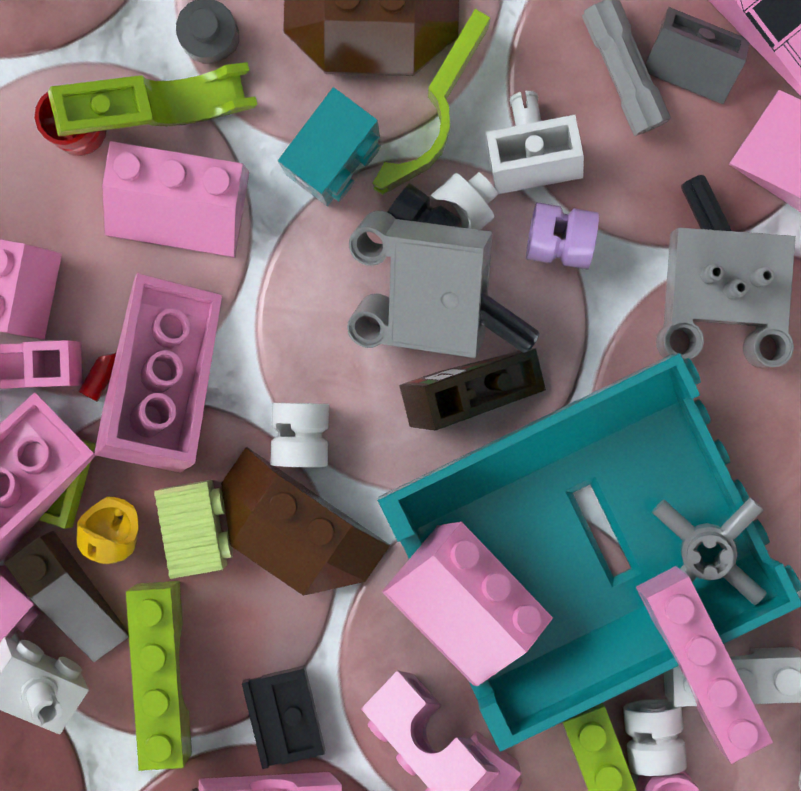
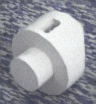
[430,172,498,230]

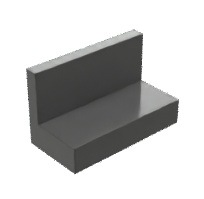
[645,7,750,104]

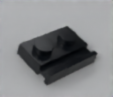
[242,665,326,769]

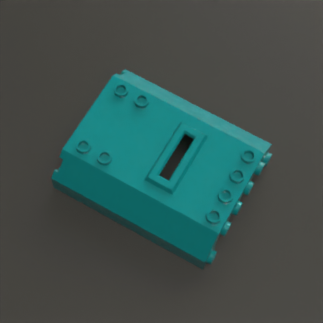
[377,353,801,752]

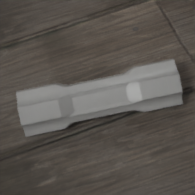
[582,0,671,136]

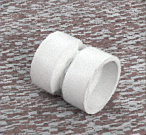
[270,403,329,467]
[623,699,687,776]

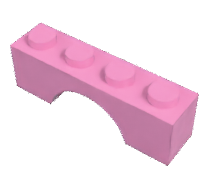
[636,566,773,764]

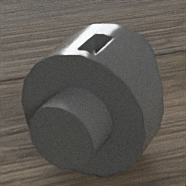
[176,0,239,63]

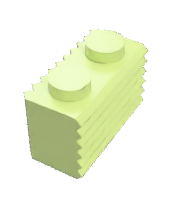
[154,480,233,579]

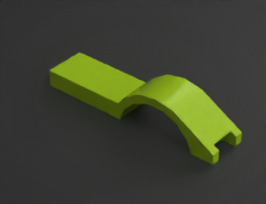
[372,9,490,195]
[48,62,257,137]

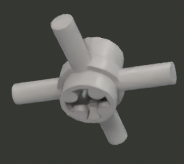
[652,497,766,605]

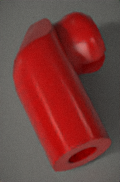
[78,353,116,402]

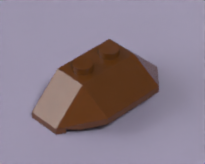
[283,0,459,76]
[221,447,390,596]

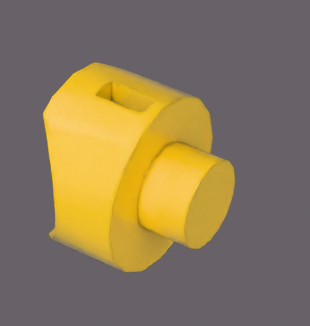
[76,497,138,564]

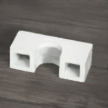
[664,647,801,707]

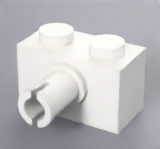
[486,91,584,194]
[0,637,89,735]

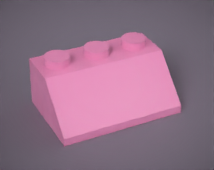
[102,141,249,258]
[382,522,553,686]

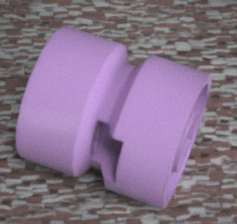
[526,202,599,269]

